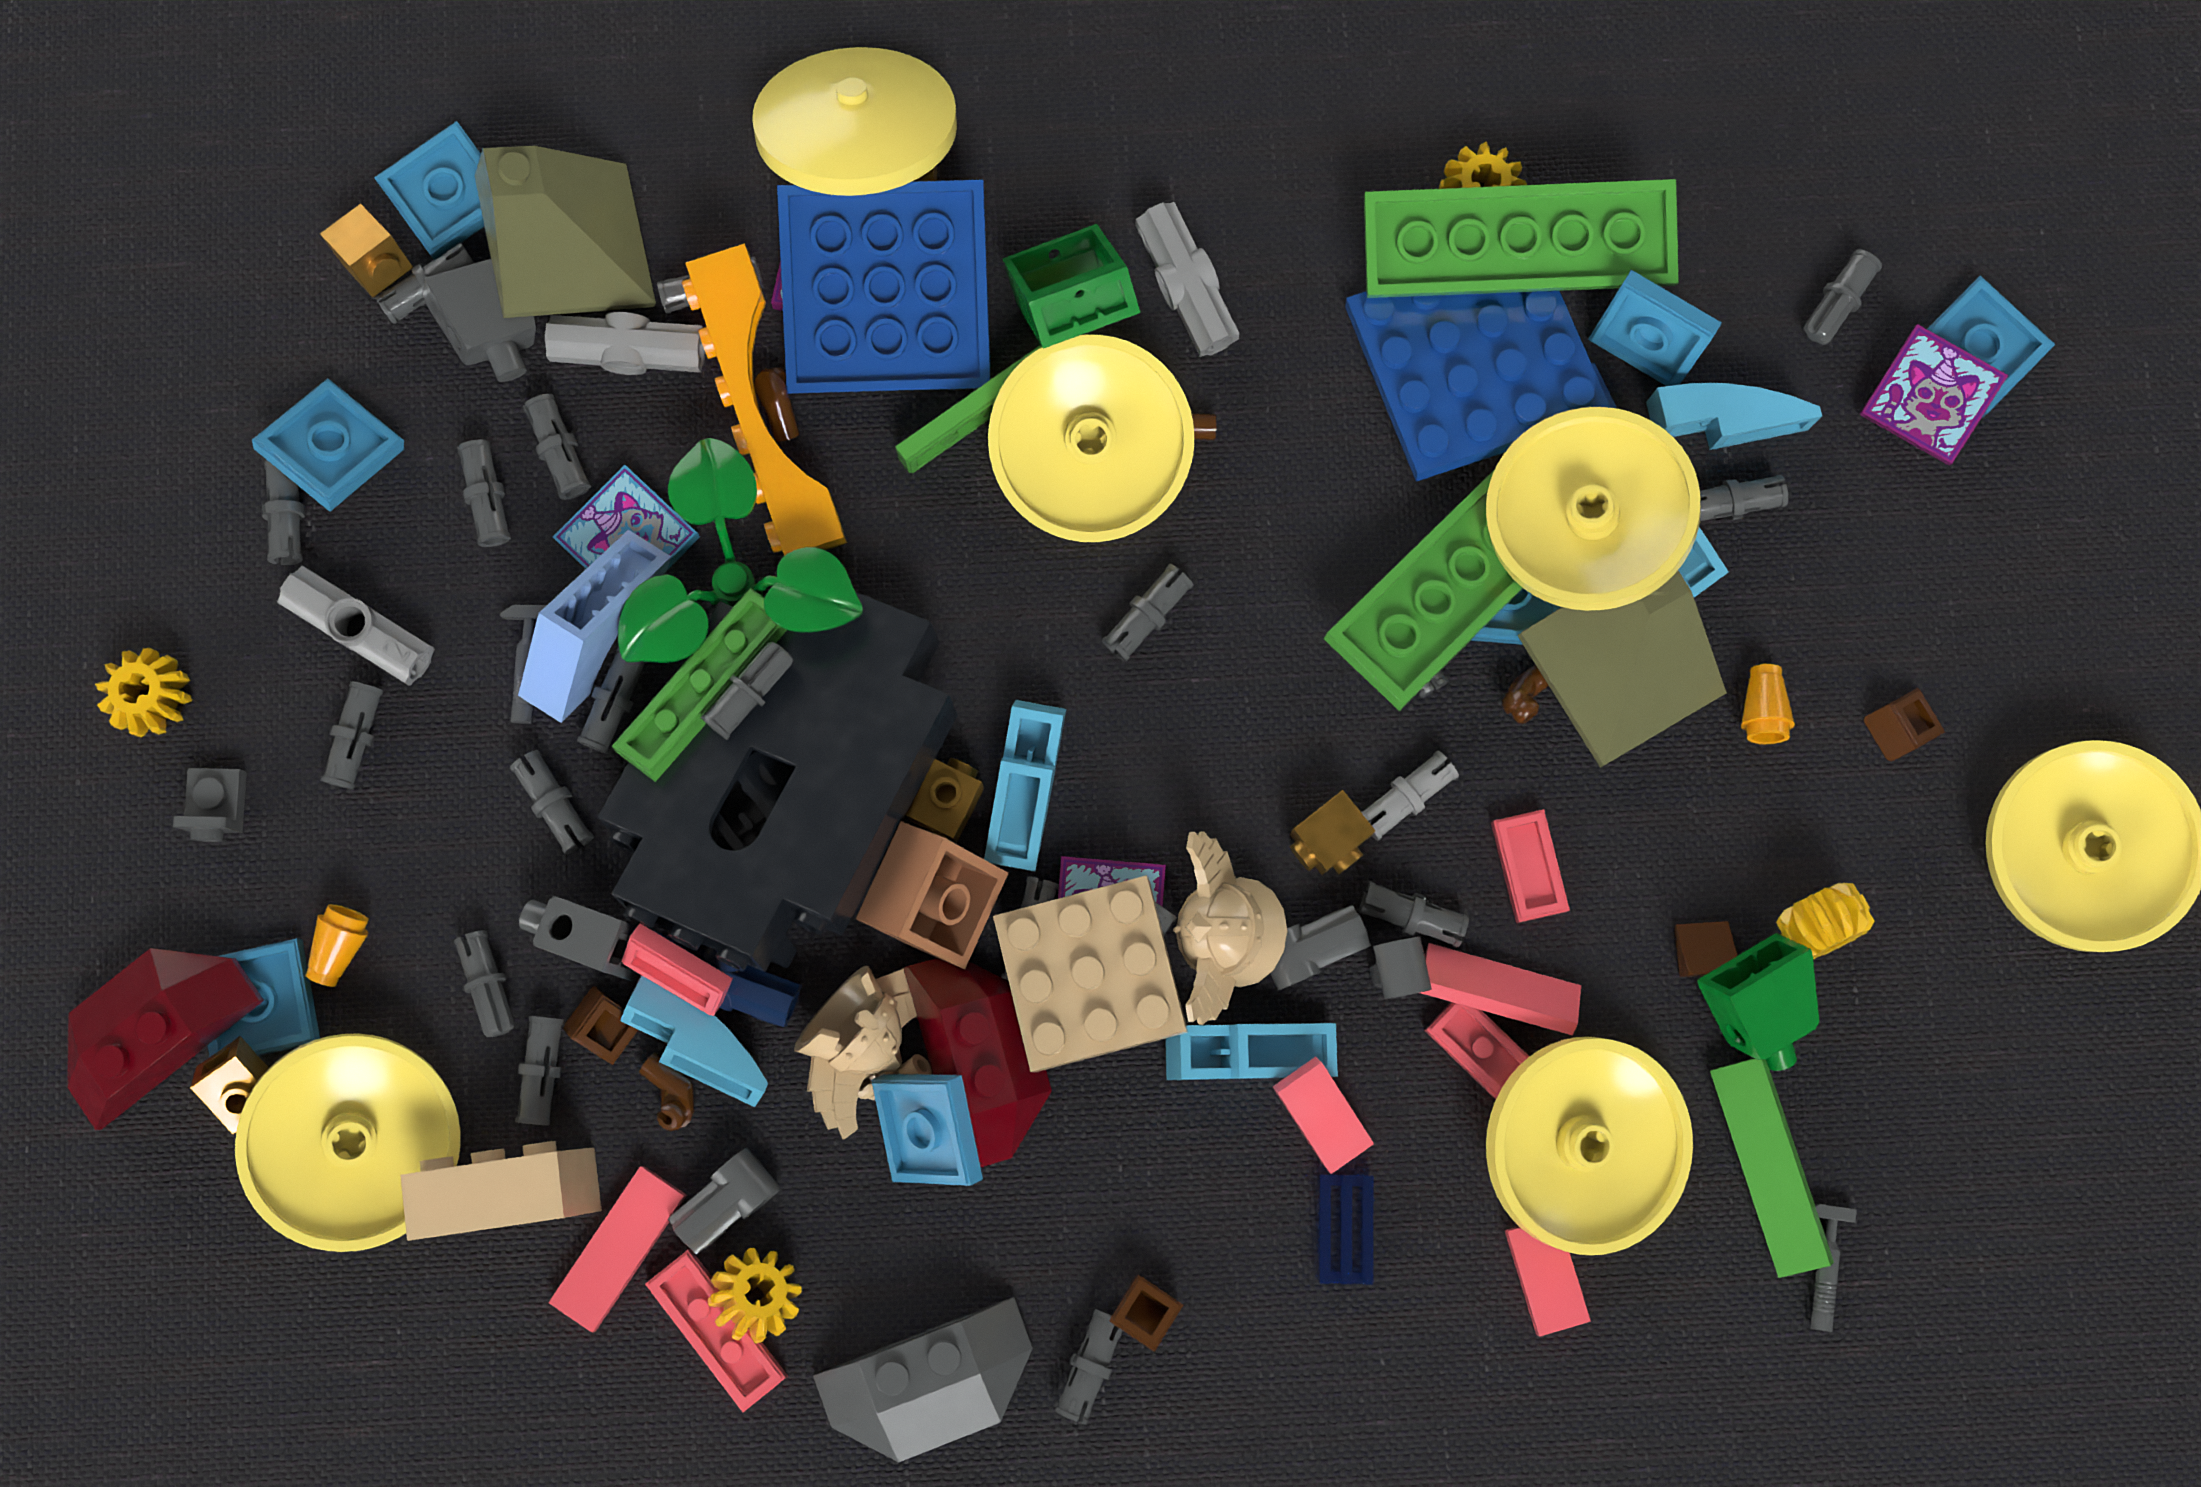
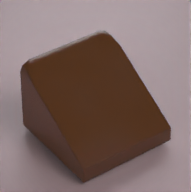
[1864,688,1945,761]
[1674,921,1737,977]
[563,986,638,1065]
[1109,1275,1183,1352]

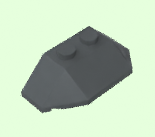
[813,1297,1033,1462]

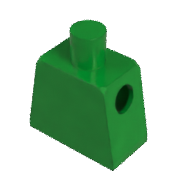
[1697,933,1819,1071]

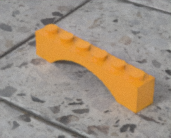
[682,243,847,556]

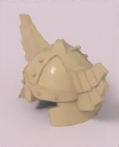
[1173,831,1287,1025]
[794,966,917,1139]

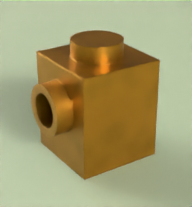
[320,203,413,297]
[906,758,984,844]
[1290,790,1376,875]
[190,1036,269,1134]

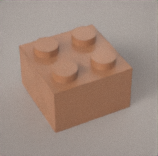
[856,822,1008,969]

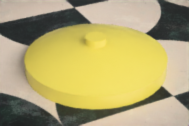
[752,47,957,196]
[988,334,1194,542]
[1486,407,1700,611]
[1985,740,2201,952]
[235,1034,460,1252]
[1486,1037,1693,1255]

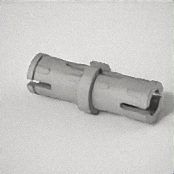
[1361,751,1459,841]

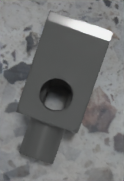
[423,259,536,382]
[519,895,640,983]

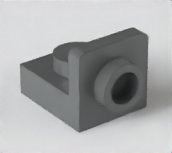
[173,768,247,842]

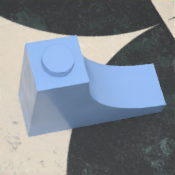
[518,530,671,723]

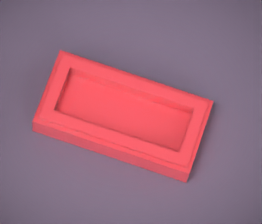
[1491,809,1570,923]
[621,923,733,1016]
[1273,1057,1374,1174]
[1504,1226,1591,1337]

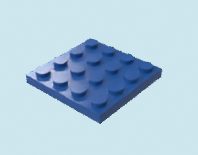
[777,180,991,394]
[1345,291,1611,482]

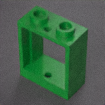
[1002,224,1140,349]

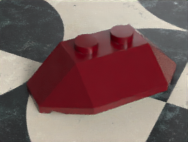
[67,948,264,1130]
[904,958,1052,1167]

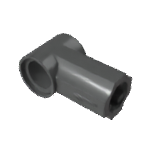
[1270,905,1371,991]
[1370,937,1432,999]
[668,1147,781,1254]

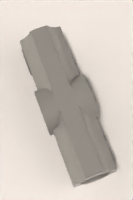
[1135,202,1240,357]
[545,312,705,375]
[277,566,435,686]

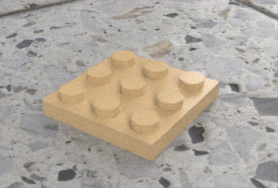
[993,875,1188,1073]

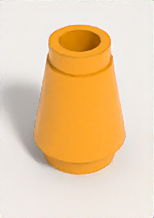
[1741,664,1795,744]
[305,904,369,987]

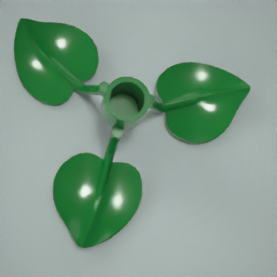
[618,438,863,663]

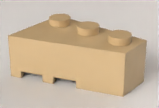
[400,1141,602,1241]

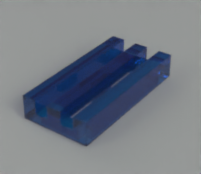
[1318,1174,1374,1285]

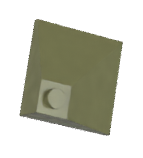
[475,146,656,318]
[1517,571,1727,768]

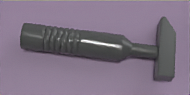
[500,605,547,724]
[1810,1204,1857,1332]

